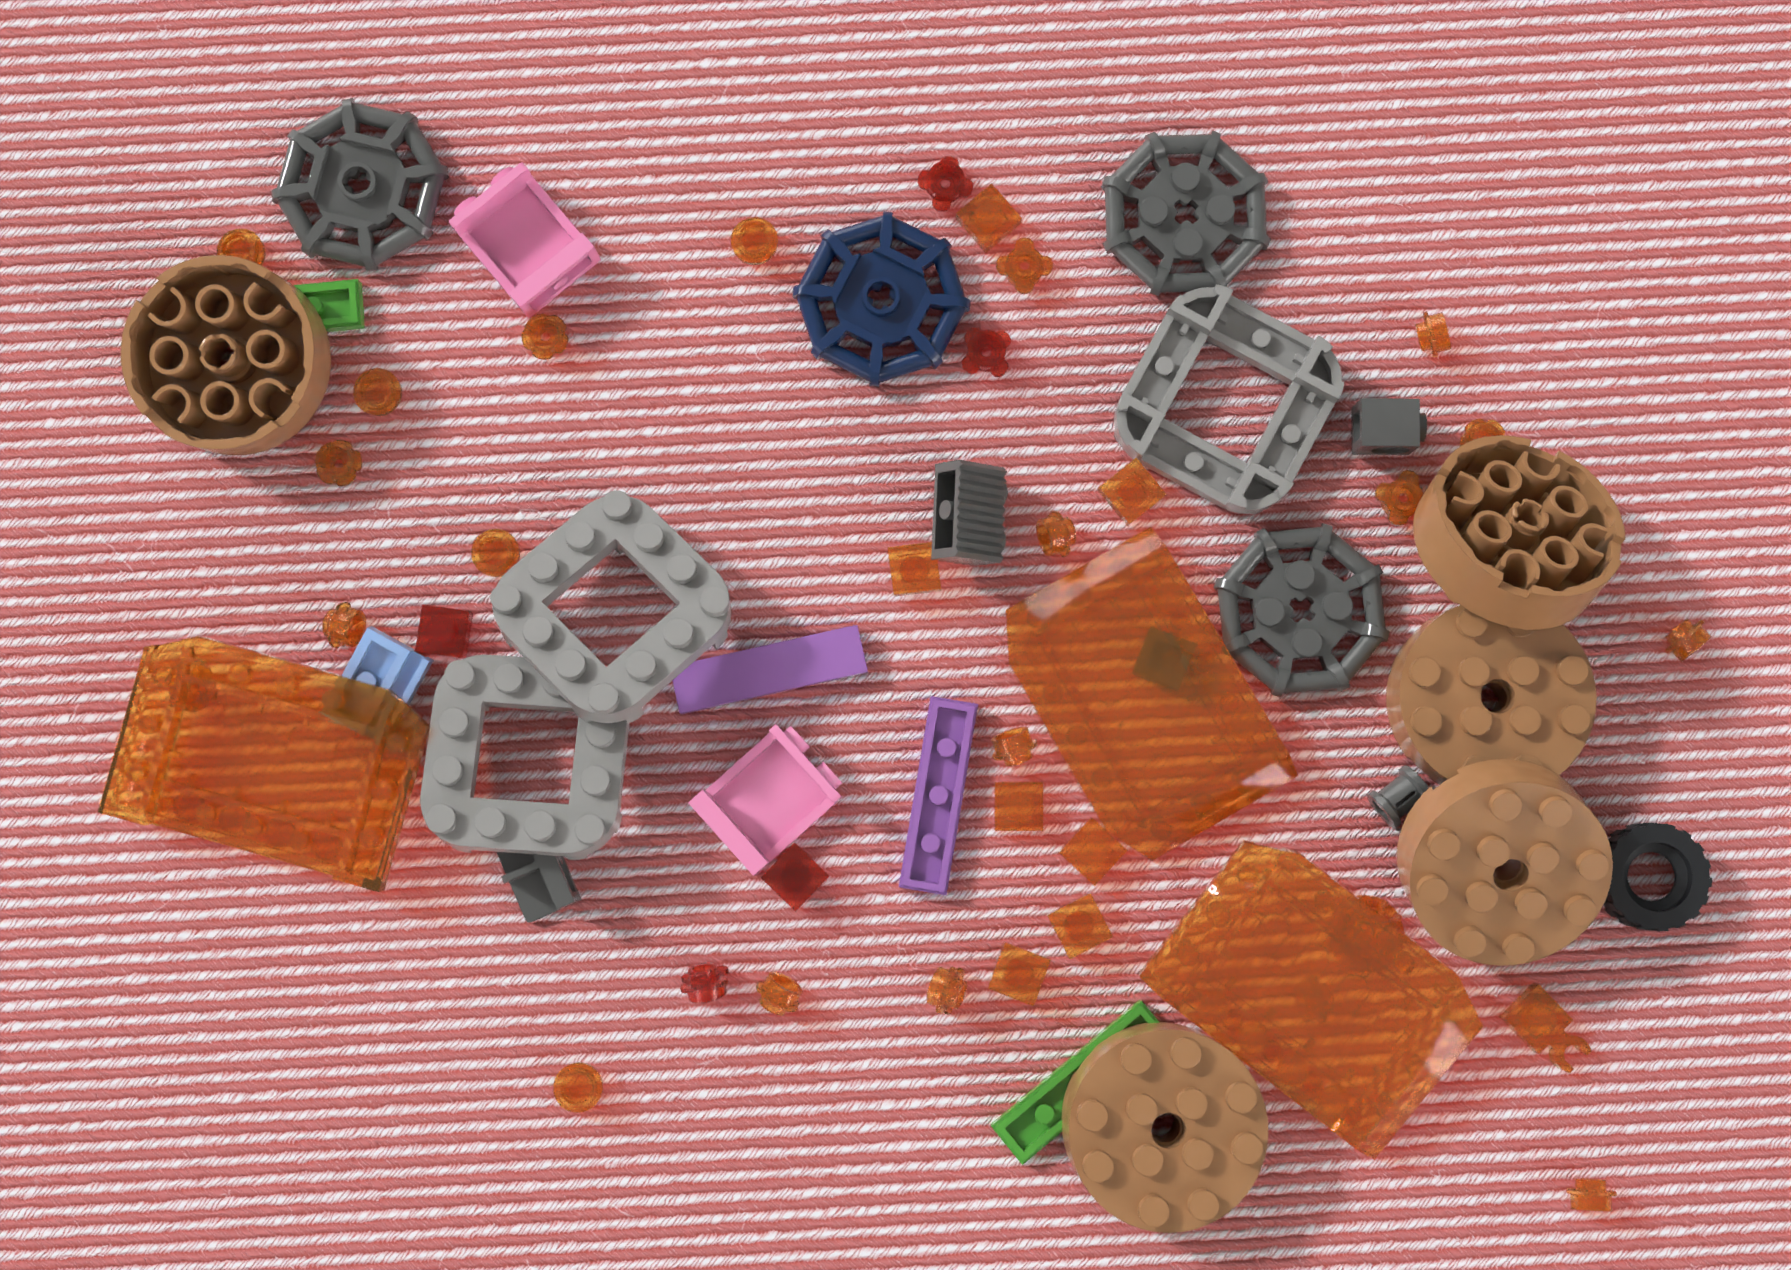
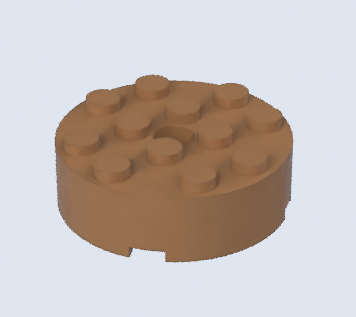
[121,255,331,455]
[1413,435,1626,630]
[1386,605,1596,785]
[1397,759,1613,966]
[1061,1022,1268,1233]

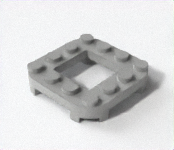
[1114,284,1344,514]
[490,490,732,724]
[420,655,630,860]

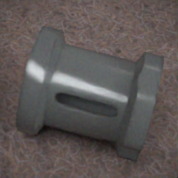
[1367,765,1429,829]

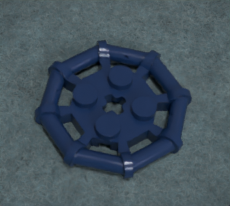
[792,211,970,387]

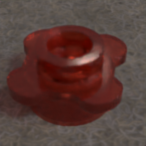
[918,156,973,212]
[962,328,1011,377]
[680,962,729,1003]

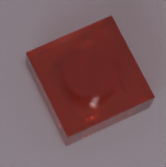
[415,604,473,659]
[761,842,830,912]

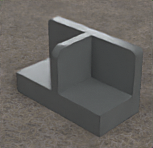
[497,852,582,923]

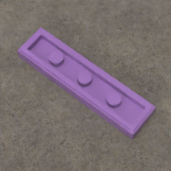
[672,625,868,715]
[899,696,978,895]

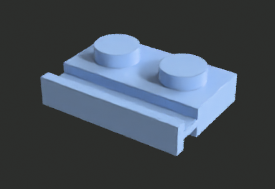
[322,626,434,746]

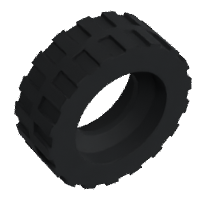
[1603,823,1712,931]

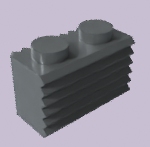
[931,460,1008,566]

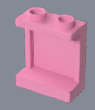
[449,162,601,319]
[688,724,842,876]

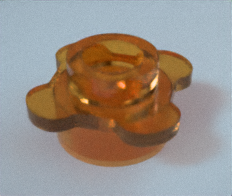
[996,237,1053,294]
[1375,470,1424,526]
[926,966,967,1015]

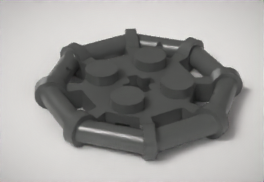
[271,98,449,271]
[1101,130,1271,296]
[1214,523,1390,697]

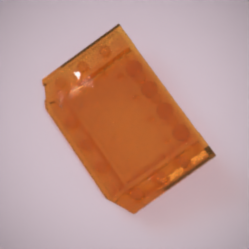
[1005,527,1298,861]
[98,636,430,892]
[1139,840,1483,1160]

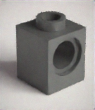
[1351,398,1427,455]

